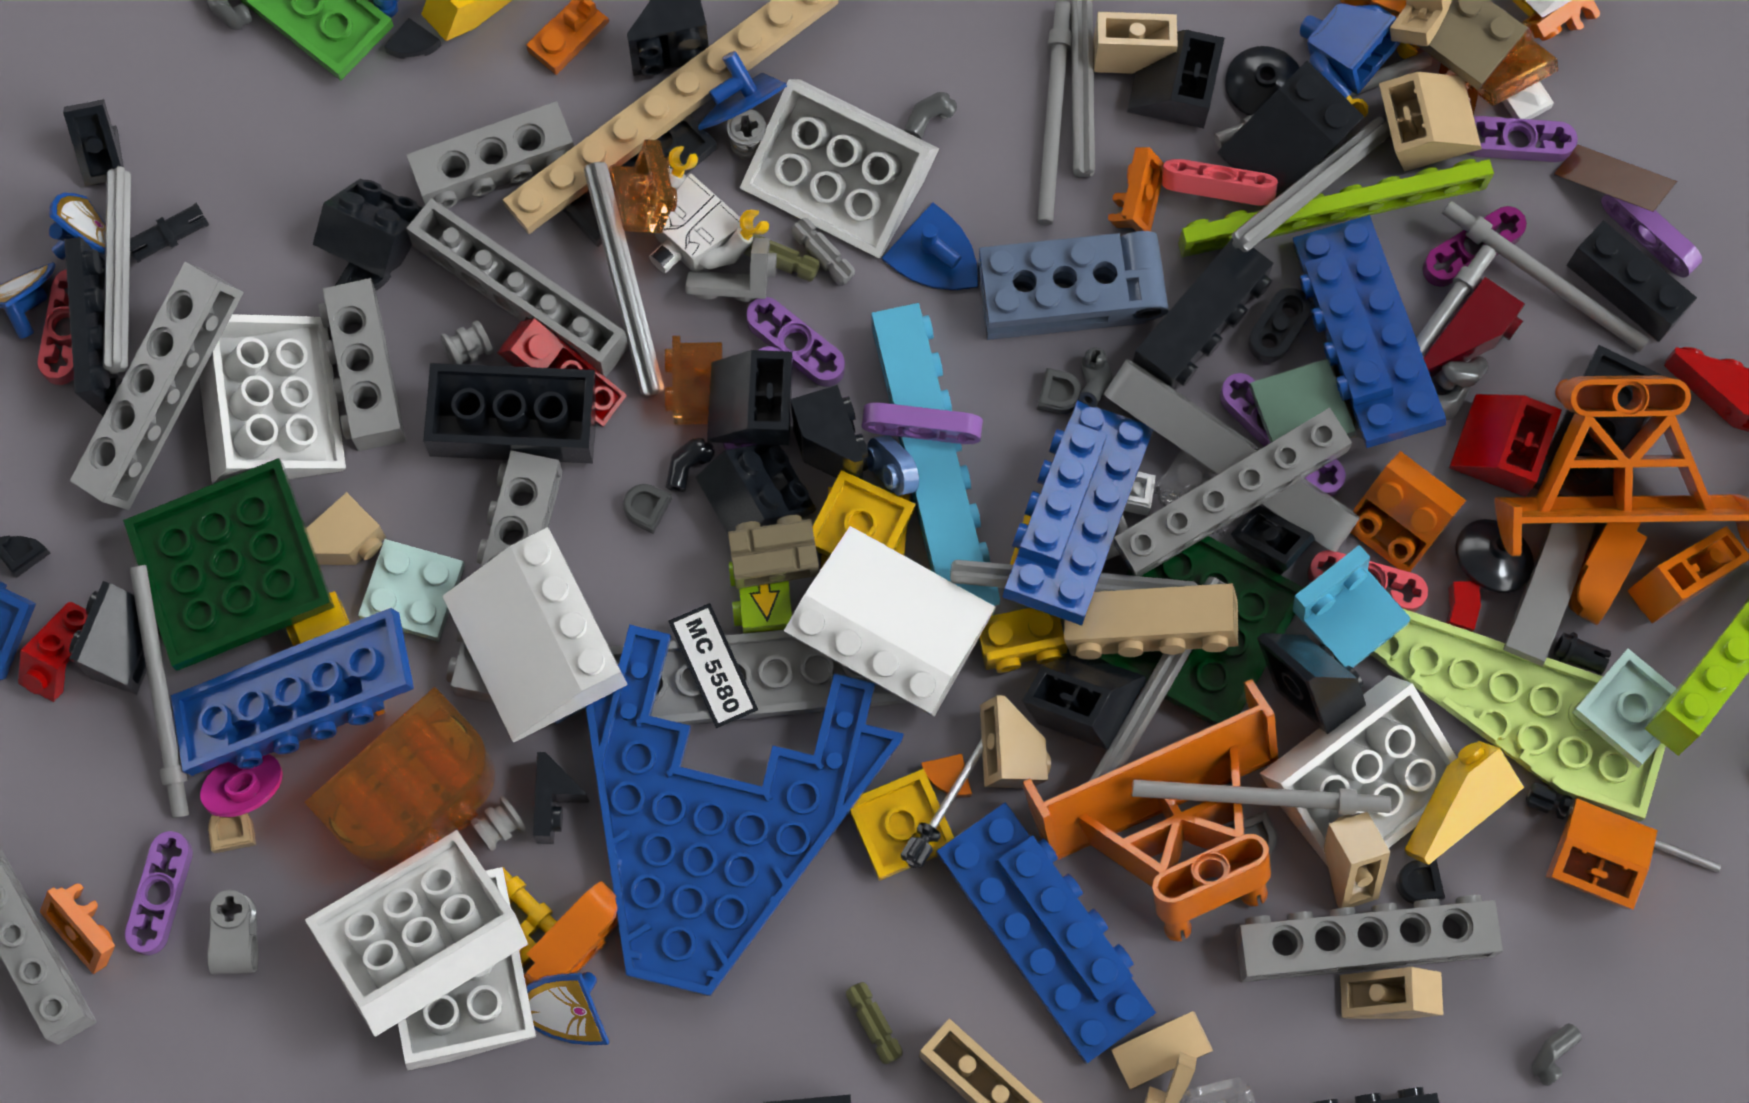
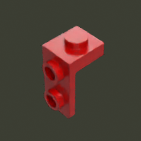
[18,602,88,702]

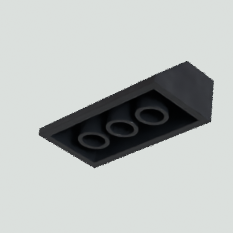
[423,363,596,464]

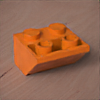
[1350,451,1467,572]
[1545,798,1658,910]

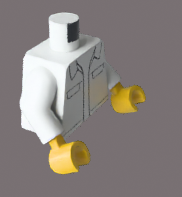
[649,146,769,274]

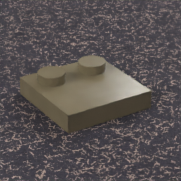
[1417,0,1528,90]

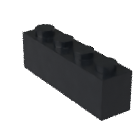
[1133,238,1274,389]

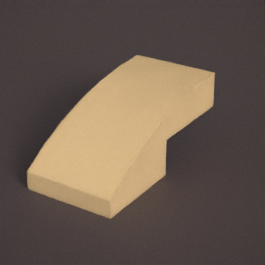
[1390,0,1452,47]
[1111,1011,1213,1089]
[1144,1052,1197,1103]

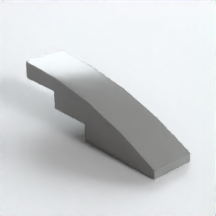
[1503,523,1596,666]

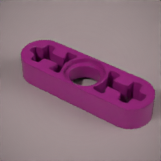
[1422,206,1527,287]

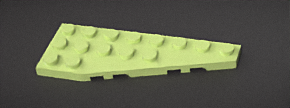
[1370,608,1666,821]

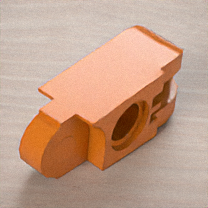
[1568,522,1647,626]
[524,881,618,987]

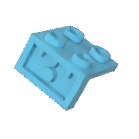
[1293,545,1410,668]

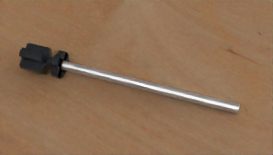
[900,739,983,868]
[1526,783,1721,873]

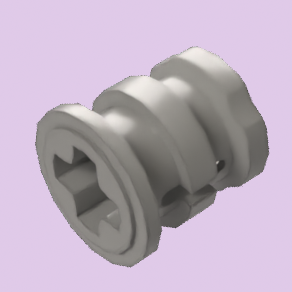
[727,109,766,159]
[440,320,493,364]
[470,795,527,852]

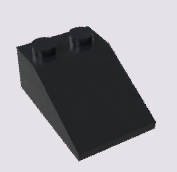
[1217,61,1364,198]

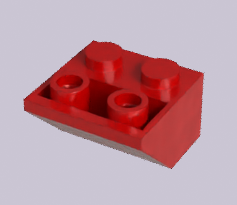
[1449,394,1562,497]

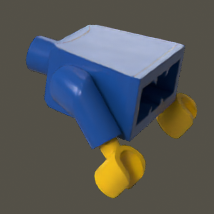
[1300,3,1420,127]

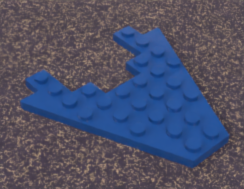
[586,624,904,996]

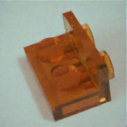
[1466,20,1559,106]
[665,335,723,425]

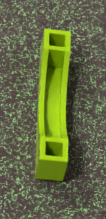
[1644,596,1749,756]

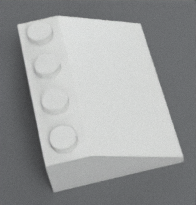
[740,79,939,258]
[199,314,346,484]
[784,526,996,717]
[442,527,628,743]
[1259,675,1457,866]
[305,830,528,1037]
[398,867,536,1071]

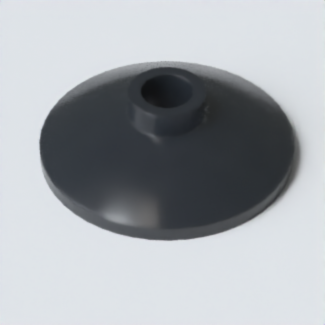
[1225,46,1300,116]
[1455,519,1534,593]

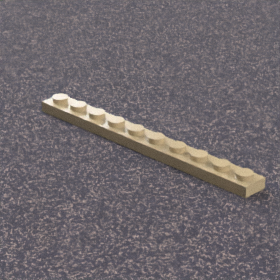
[503,0,839,234]

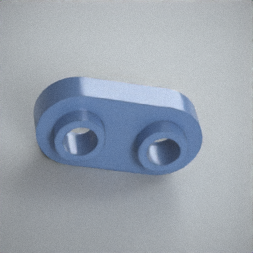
[866,435,919,496]

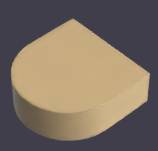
[208,813,256,853]

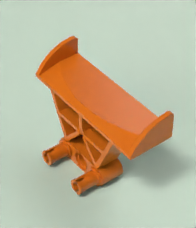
[1494,375,1749,556]
[1022,679,1278,942]

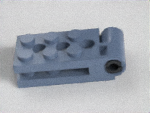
[977,231,1169,340]

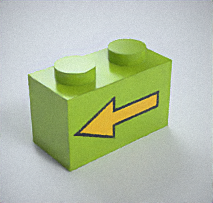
[729,562,792,634]

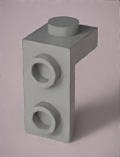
[685,238,777,302]

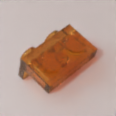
[610,139,678,233]

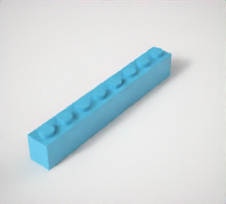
[871,303,1000,616]

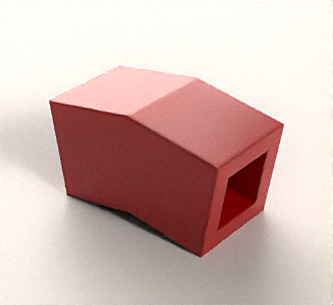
[1446,581,1481,632]

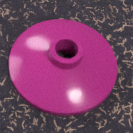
[200,754,283,817]

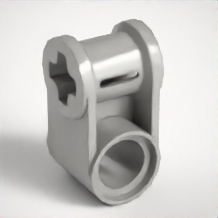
[207,889,259,975]

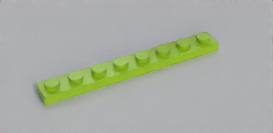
[1178,159,1494,258]

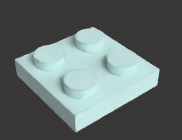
[358,539,465,642]
[1572,649,1677,768]

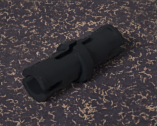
[130,202,209,263]

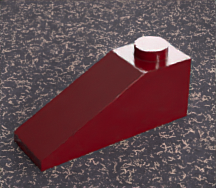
[1424,277,1525,378]

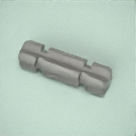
[791,218,855,286]

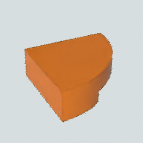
[921,754,972,798]

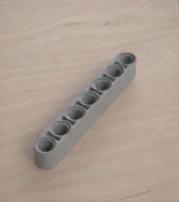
[1104,359,1360,552]

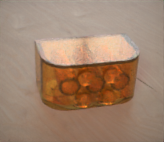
[304,687,495,874]

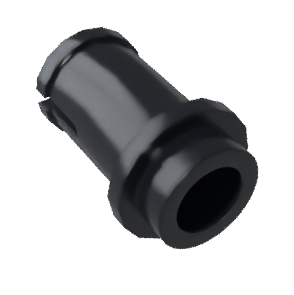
[1553,632,1611,675]

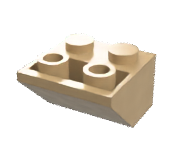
[1379,71,1482,172]

